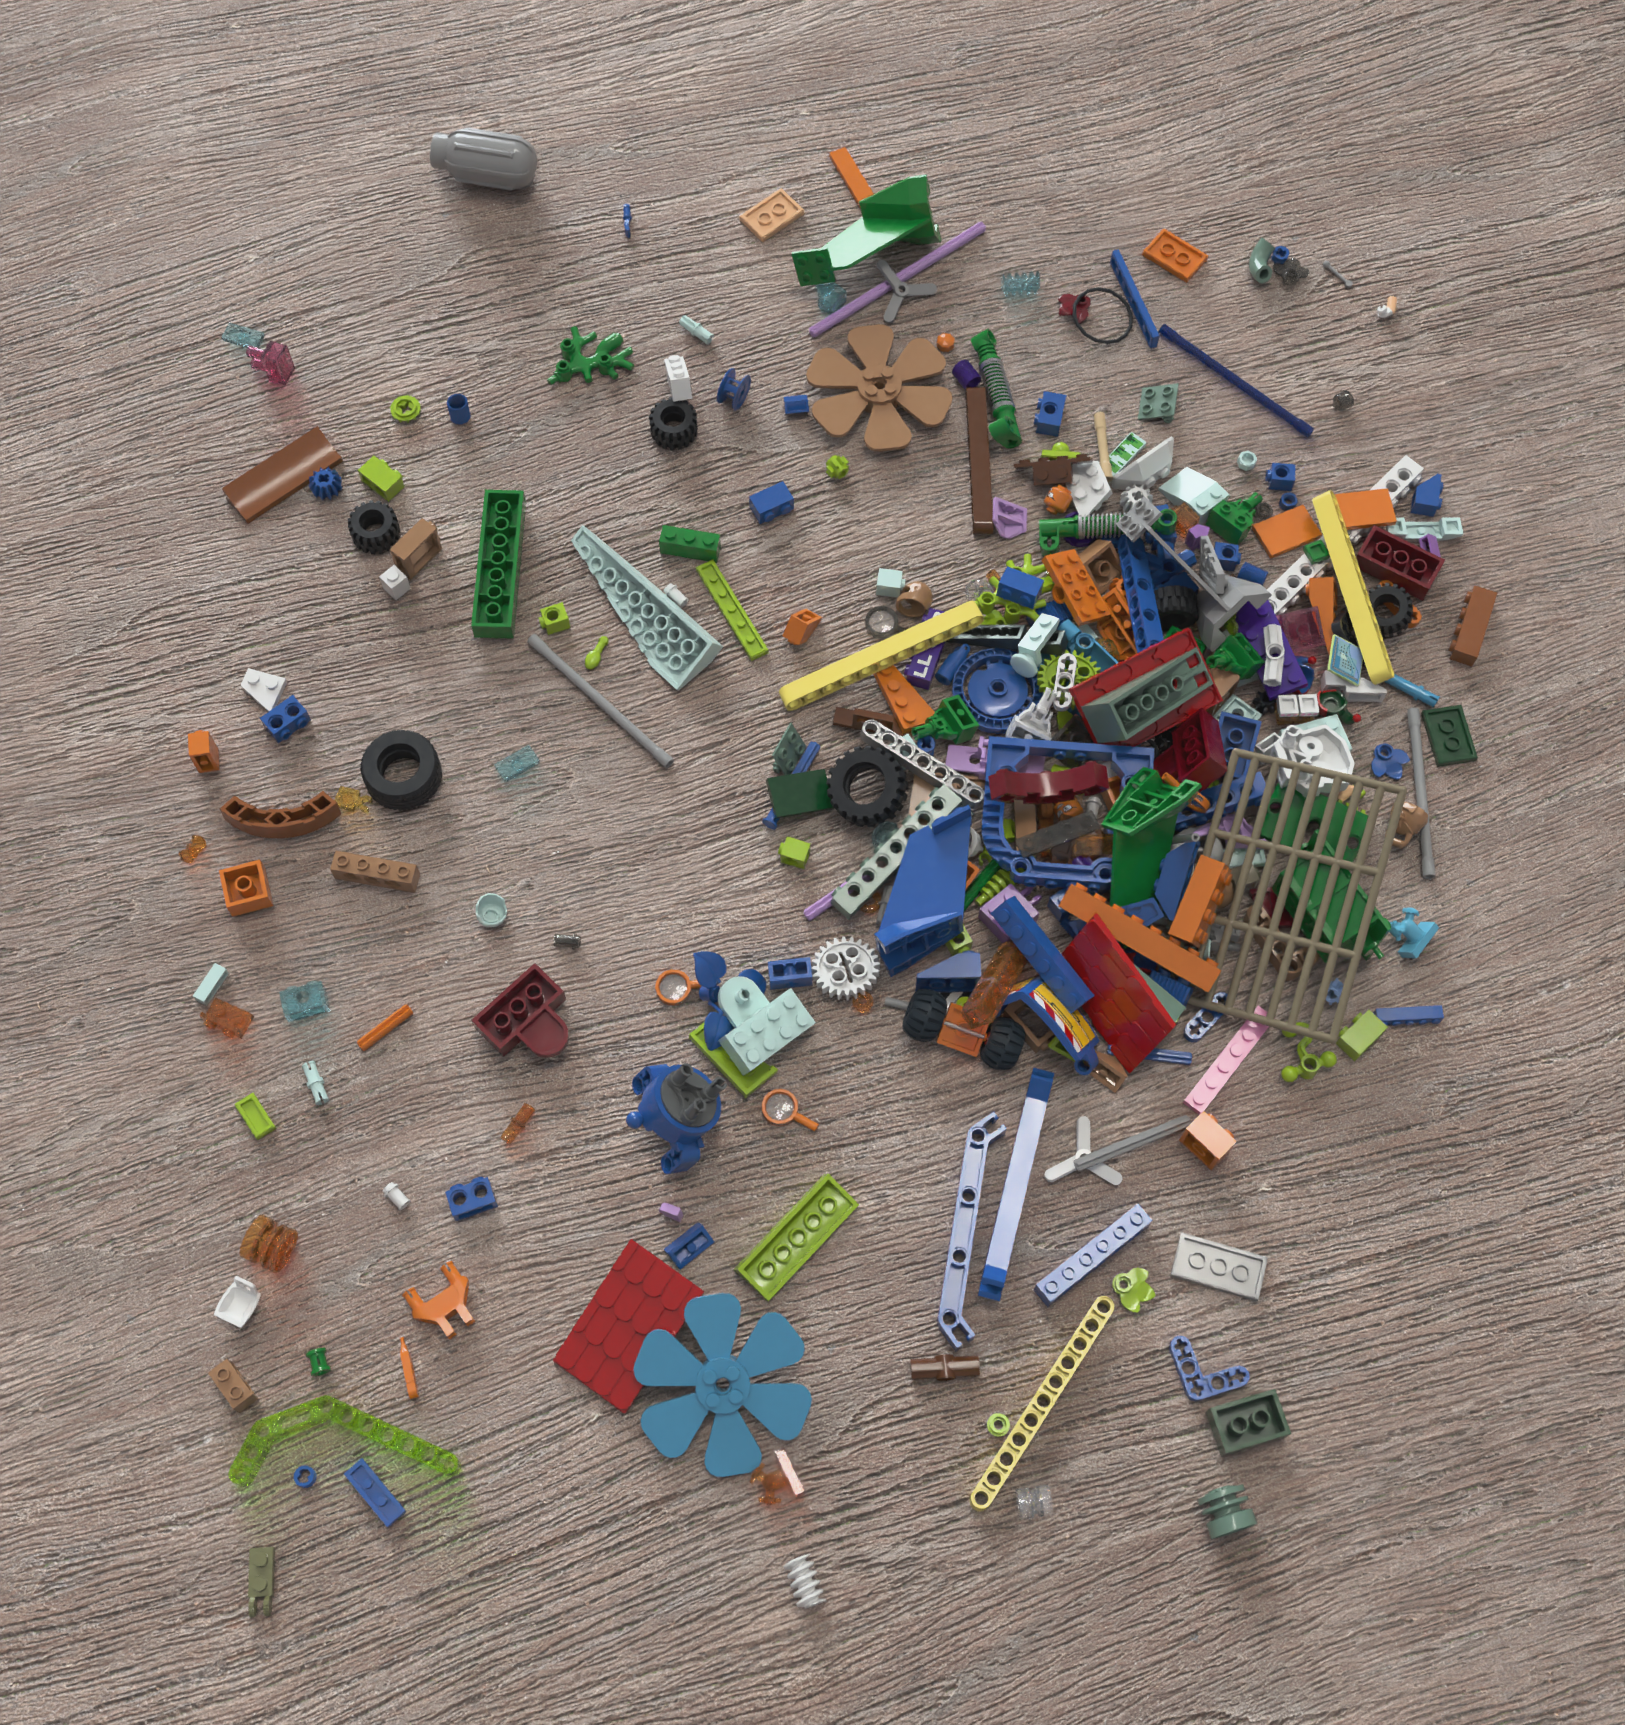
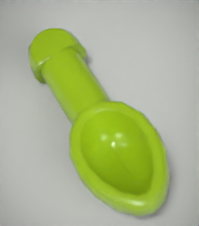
[585,636,609,670]

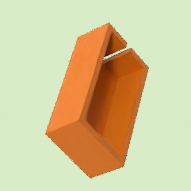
[1168,854,1233,948]

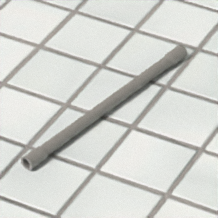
[527,634,674,768]

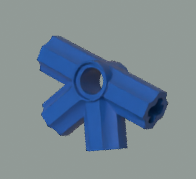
[1145,541,1197,589]

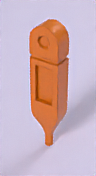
[400,1337,419,1399]

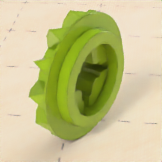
[390,395,421,423]

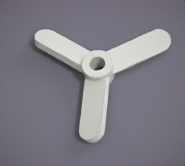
[1045,1116,1122,1185]

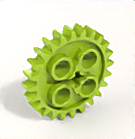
[1037,650,1101,710]

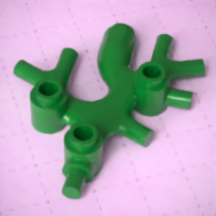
[547,326,634,385]

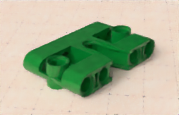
[1260,782,1368,862]

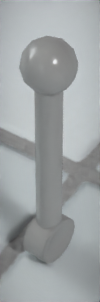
[1323,261,1353,288]

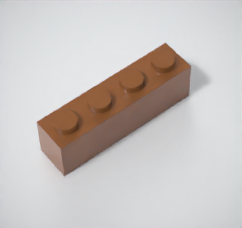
[1448,585,1497,667]

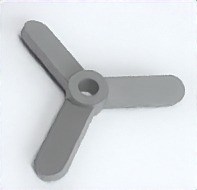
[877,259,937,324]

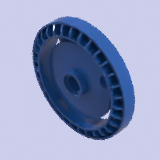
[952,648,1043,734]

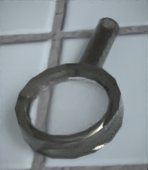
[865,606,907,639]

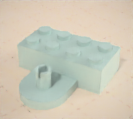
[718,976,816,1075]

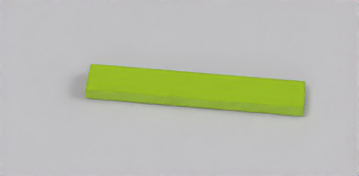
[696,559,769,661]

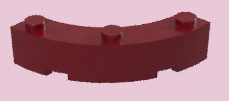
[988,761,1110,804]

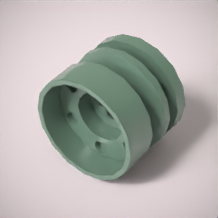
[1197,1484,1258,1539]

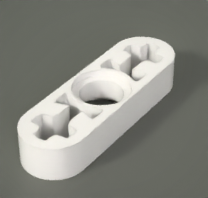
[1053,653,1077,711]

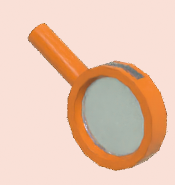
[1162,772,1211,813]
[655,969,701,1006]
[762,1089,819,1132]

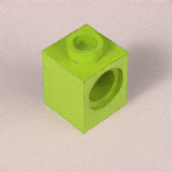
[538,602,570,635]
[778,836,811,869]
[945,925,973,956]

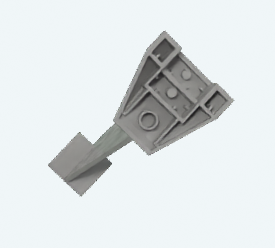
[1116,496,1272,652]

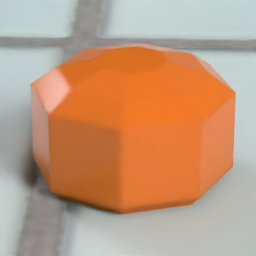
[937,333,955,352]

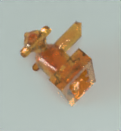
[750,1448,804,1505]

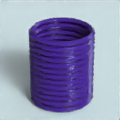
[952,360,981,390]

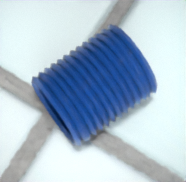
[447,394,471,424]
[1237,562,1268,586]

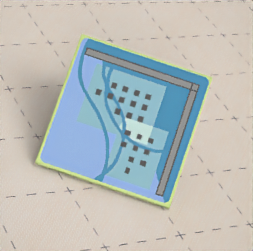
[1327,634,1363,686]

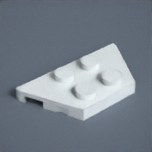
[1065,461,1113,517]

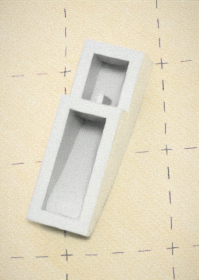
[1320,671,1387,702]

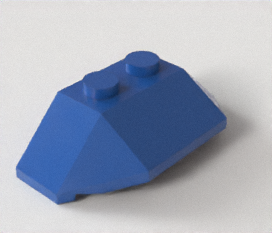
[1154,841,1200,922]

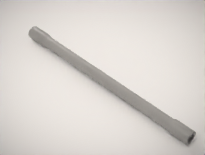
[1407,708,1436,879]

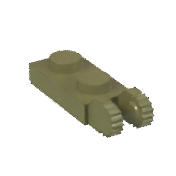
[248,1547,275,1617]

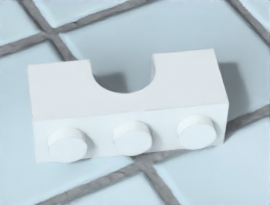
[664,355,692,402]

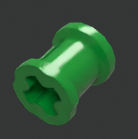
[306,1348,331,1377]

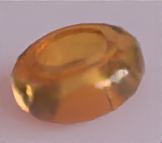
[858,892,881,913]

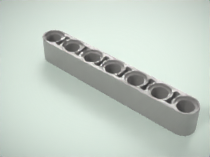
[860,720,984,809]

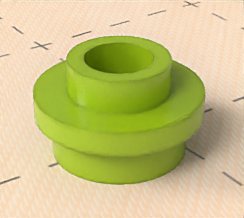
[987,1413,1010,1437]

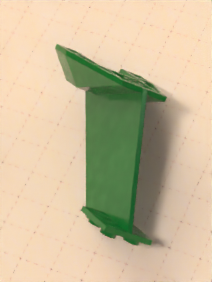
[791,174,942,287]
[1101,767,1202,949]

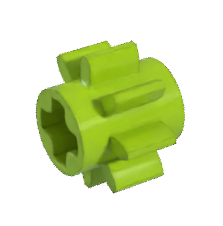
[826,455,849,479]

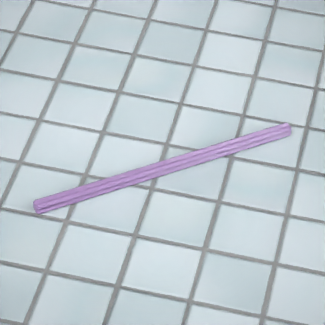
[809,222,986,337]

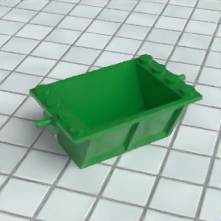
[1271,829,1391,963]

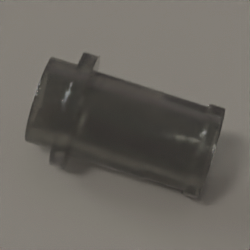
[553,933,581,950]

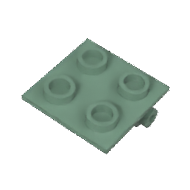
[1138,383,1179,423]
[772,723,806,775]

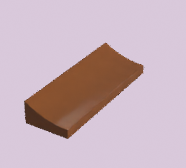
[222,426,343,524]

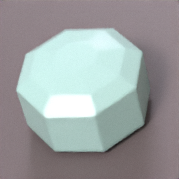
[1237,451,1257,471]

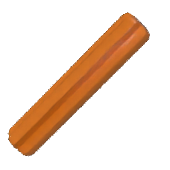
[357,1004,413,1051]

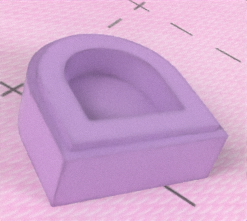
[659,1203,683,1222]

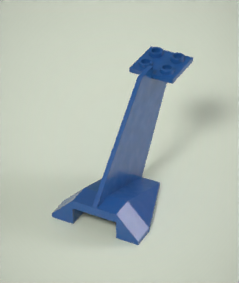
[874,805,972,977]

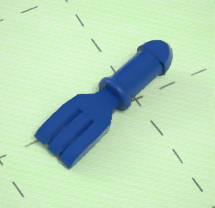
[623,204,632,238]

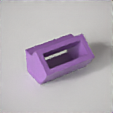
[1185,524,1210,551]
[1419,533,1441,557]

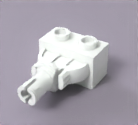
[1006,687,1058,741]

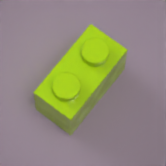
[358,456,404,502]
[1336,1010,1388,1061]

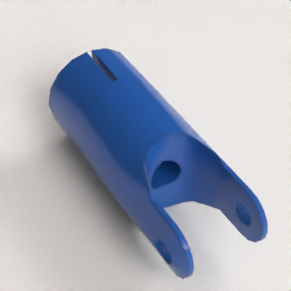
[935,644,970,685]

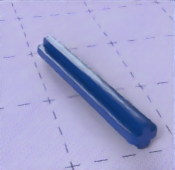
[1107,1044,1192,1065]

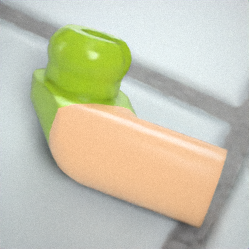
[1337,785,1366,803]

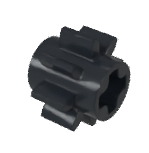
[1252,691,1277,716]
[1154,728,1173,752]

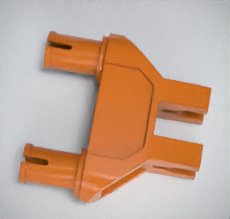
[402,1261,475,1340]

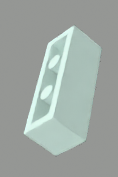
[193,963,229,1006]

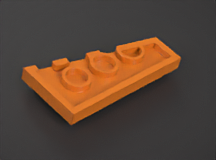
[873,665,934,734]

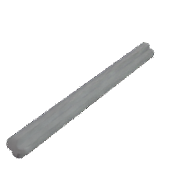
[1073,1115,1191,1171]

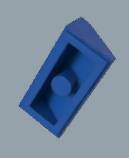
[664,1222,714,1270]

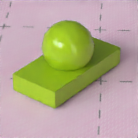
[1041,442,1080,461]

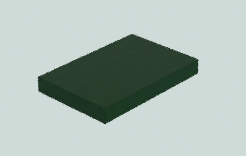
[1421,705,1478,767]
[766,769,834,819]

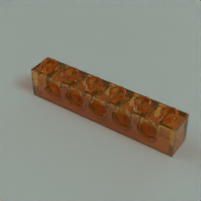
[961,940,1028,1029]

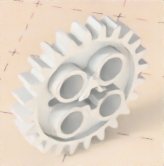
[811,936,880,1000]

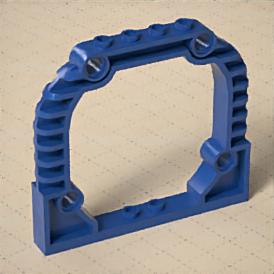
[982,736,1154,892]

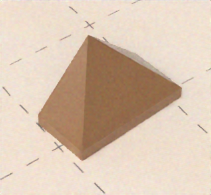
[1084,1051,1127,1093]

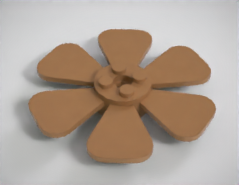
[806,324,953,452]

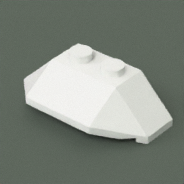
[1111,436,1174,490]

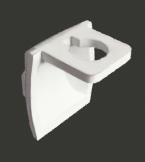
[214,1276,261,1328]

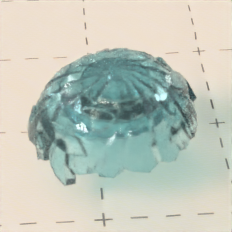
[872,821,900,854]

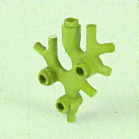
[975,554,1055,625]

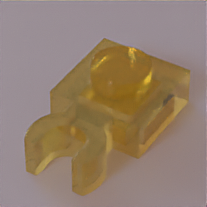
[335,786,373,813]

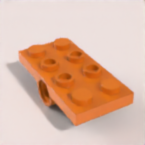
[1041,549,1112,626]

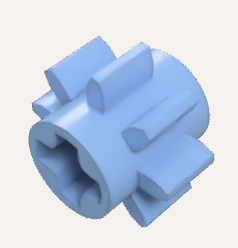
[1326,978,1344,1005]

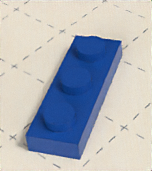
[344,1458,407,1528]

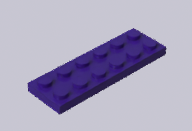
[1231,600,1308,701]

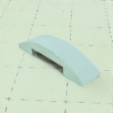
[1386,517,1463,542]

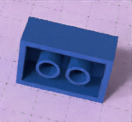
[1218,711,1262,780]

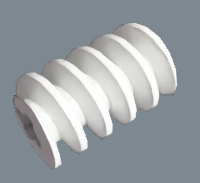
[784,1554,826,1609]

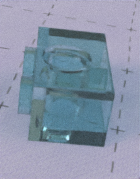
[279,981,330,1022]

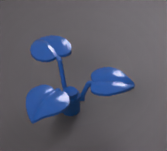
[693,951,766,1051]

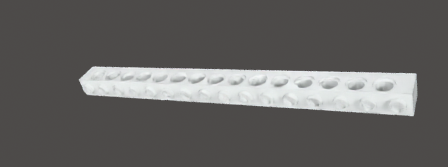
[1204,455,1424,659]

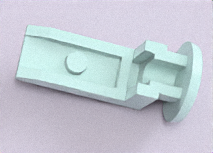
[1010,613,1060,678]

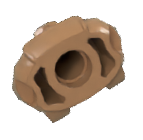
[1385,802,1428,849]

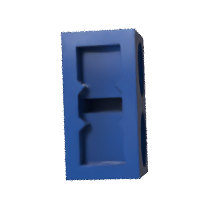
[260,695,311,743]
[445,1177,498,1221]

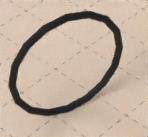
[1072,287,1133,344]

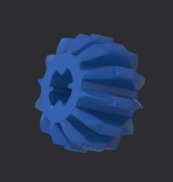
[309,467,342,500]

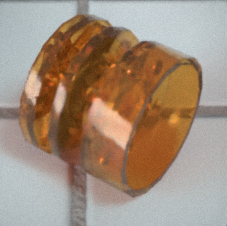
[240,1215,298,1273]

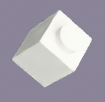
[379,565,411,600]

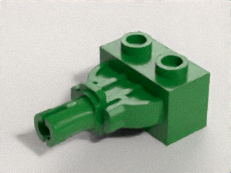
[1205,492,1263,545]
[1206,633,1265,680]
[911,694,979,745]

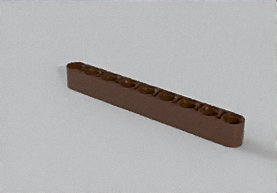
[966,387,994,534]

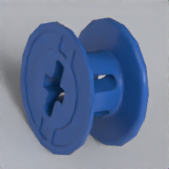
[717,368,751,411]

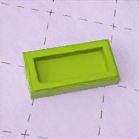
[235,1092,277,1140]

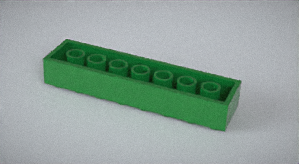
[471,489,526,639]

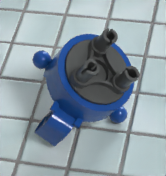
[626,1063,727,1175]

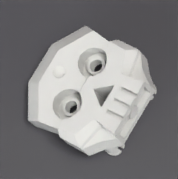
[1270,724,1355,797]

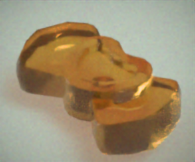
[179,835,206,863]

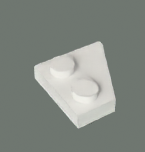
[241,668,287,712]

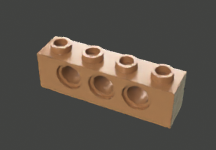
[330,851,420,893]

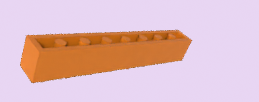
[1058,882,1222,993]

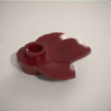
[1058,294,1091,324]

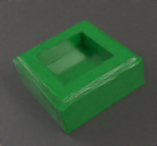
[1303,539,1330,565]

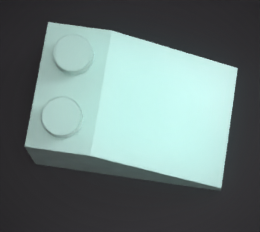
[1158,467,1230,526]

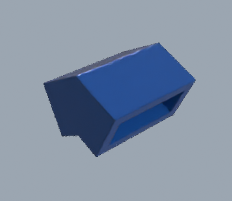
[784,395,809,414]

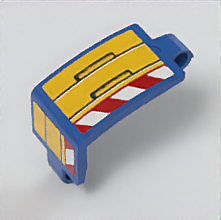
[983,975,1099,1075]

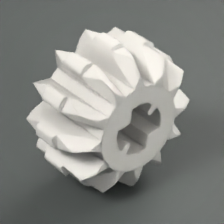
[1120,484,1153,513]

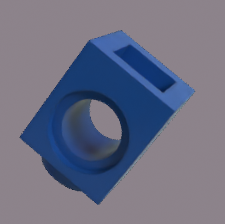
[1265,463,1295,491]
[1214,542,1241,572]

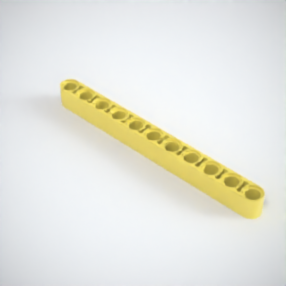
[1312,490,1395,685]
[779,601,984,711]
[970,1296,1114,1511]

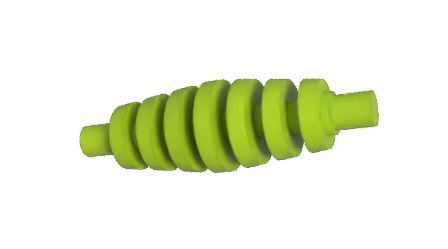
[975,856,1036,907]

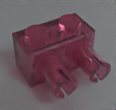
[246,340,295,386]

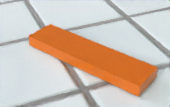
[829,147,874,207]

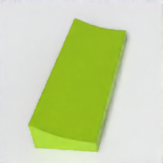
[733,1173,859,1301]

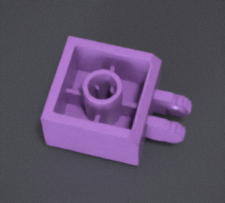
[978,884,1042,947]

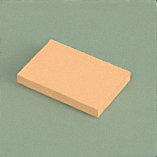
[739,188,804,242]

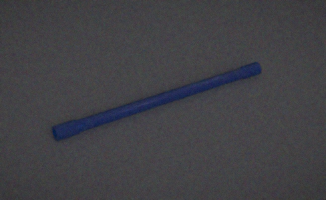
[1158,324,1314,438]

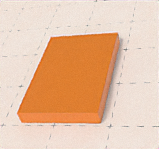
[1142,228,1208,283]
[1335,488,1397,530]
[1251,505,1322,559]

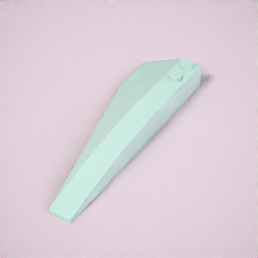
[571,525,723,691]

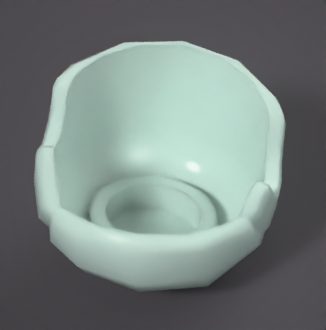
[475,893,507,927]

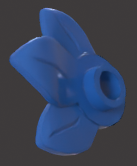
[1371,743,1410,780]

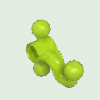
[1281,1022,1337,1083]

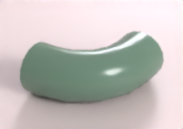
[1249,237,1276,283]

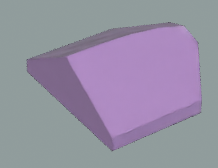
[993,497,1027,539]

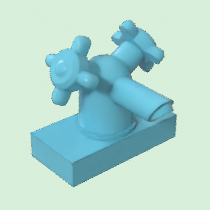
[1389,907,1439,959]

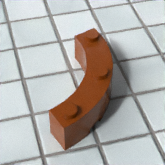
[220,791,341,839]

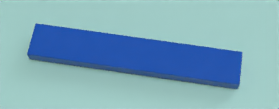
[1110,249,1159,348]

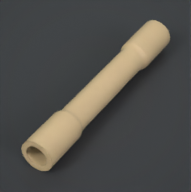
[1094,412,1113,482]

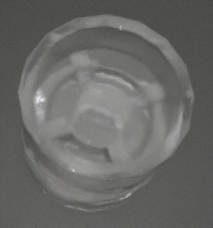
[1015,1484,1053,1520]

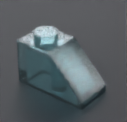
[815,282,847,315]

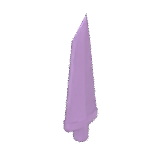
[1192,822,1225,837]

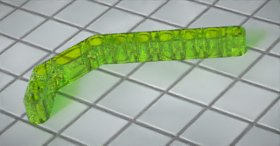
[229,1395,461,1487]

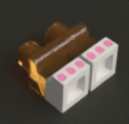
[1274,694,1319,725]

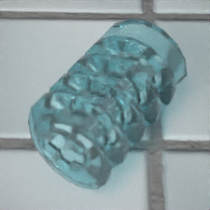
[1001,271,1040,297]

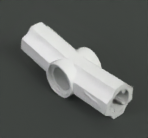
[1263,624,1285,687]

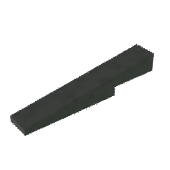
[946,625,1068,656]

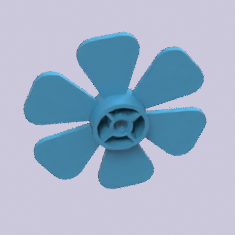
[633,1293,812,1477]

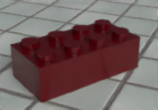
[1356,525,1445,601]

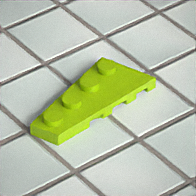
[689,1023,778,1098]

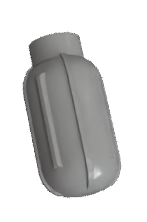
[430,127,537,190]

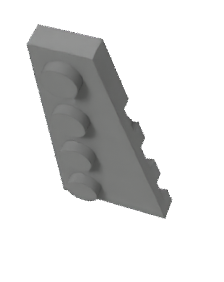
[1199,536,1228,594]

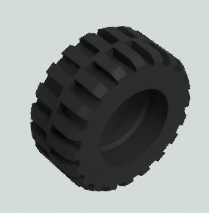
[826,746,908,828]

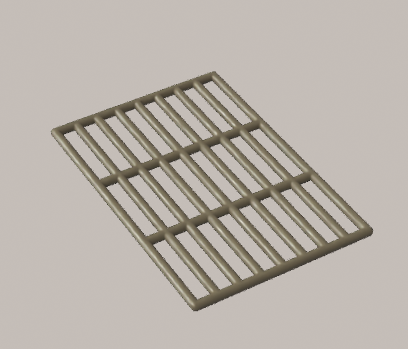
[1169,748,1407,1044]

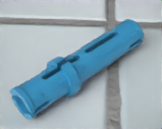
[1384,674,1440,708]

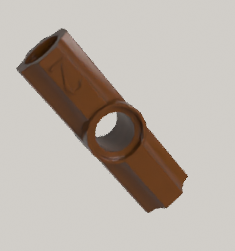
[910,1354,980,1381]

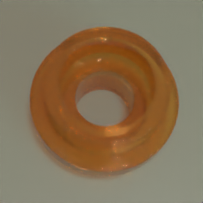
[852,992,873,1012]

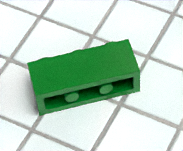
[659,525,721,563]

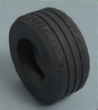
[360,730,442,811]

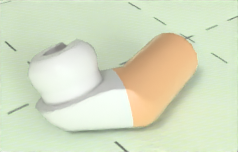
[1377,296,1397,318]

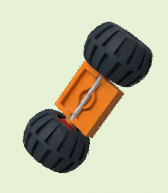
[902,989,1026,1071]

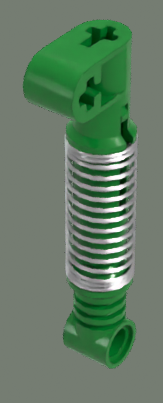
[971,329,1022,449]
[1039,509,1177,557]

